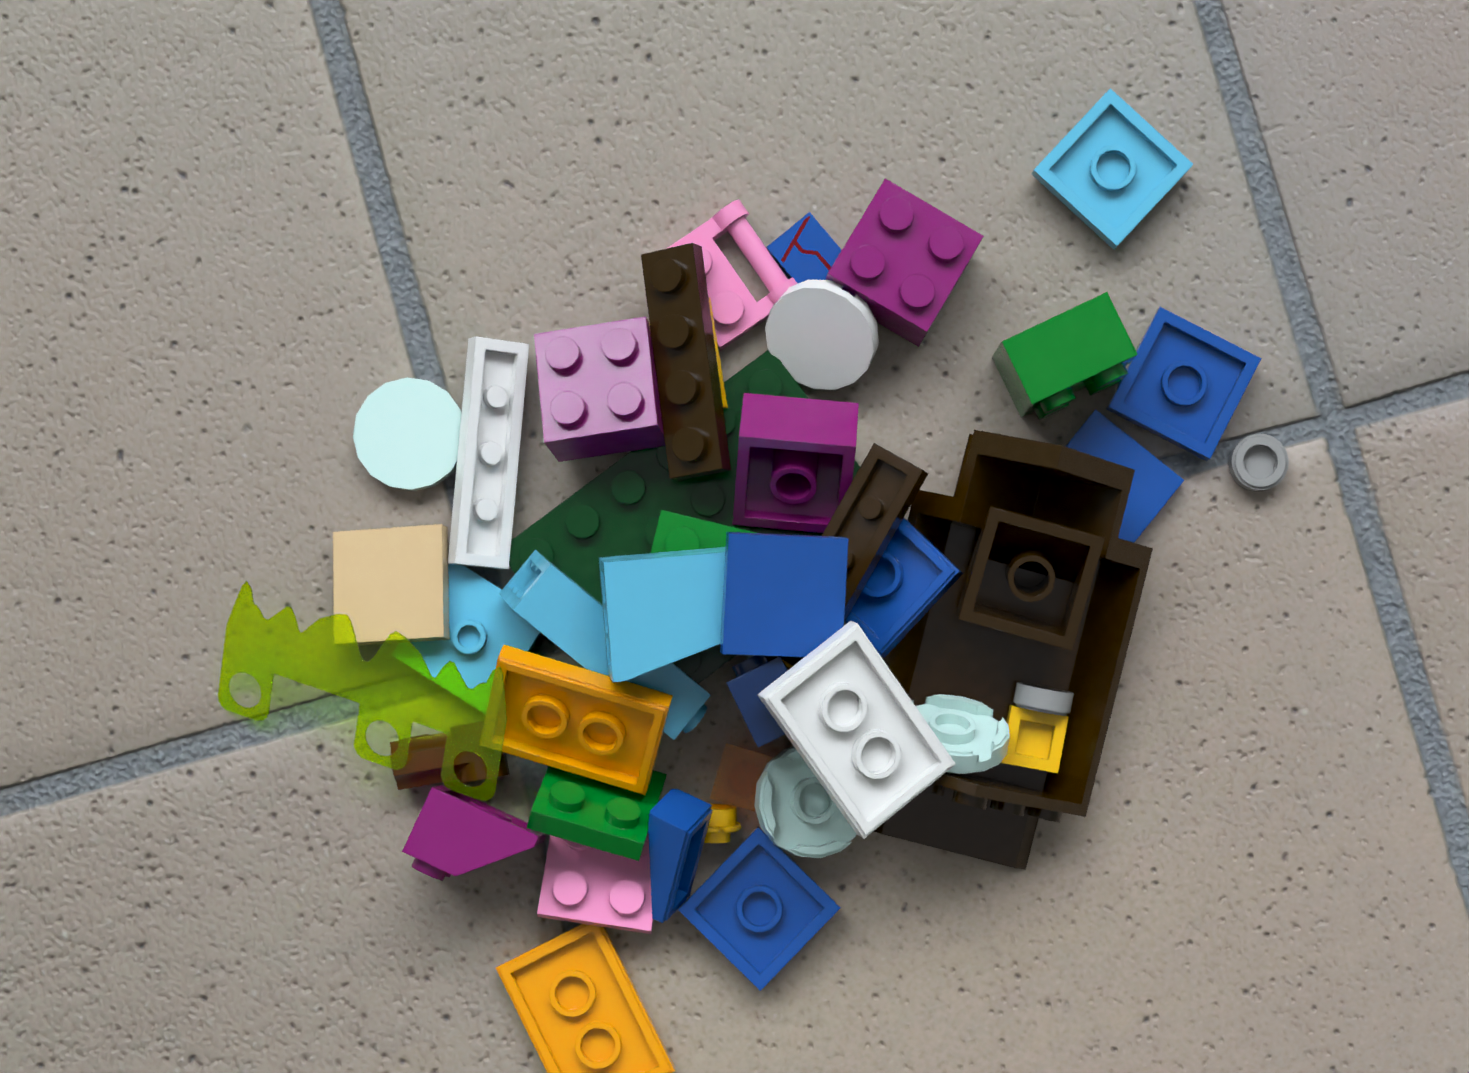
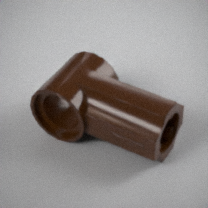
[390,721,510,790]

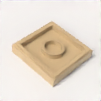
[333,524,450,647]

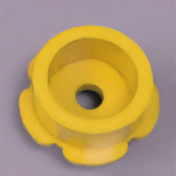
[704,803,741,843]

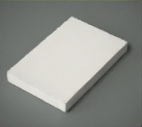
[757,621,956,839]

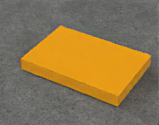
[479,645,673,795]
[496,924,676,1073]

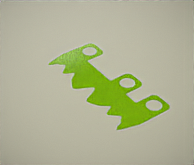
[218,581,507,801]

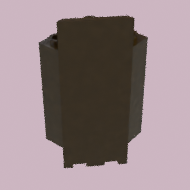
[874,430,1153,870]

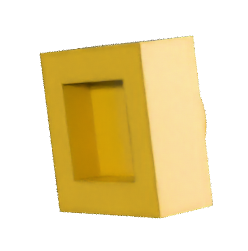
[1001,705,1069,773]

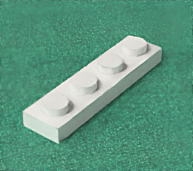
[448,336,529,569]

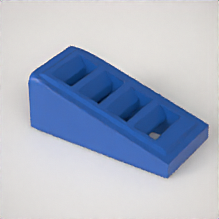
[648,789,713,923]

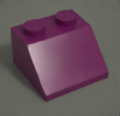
[732,393,859,533]
[402,784,547,881]

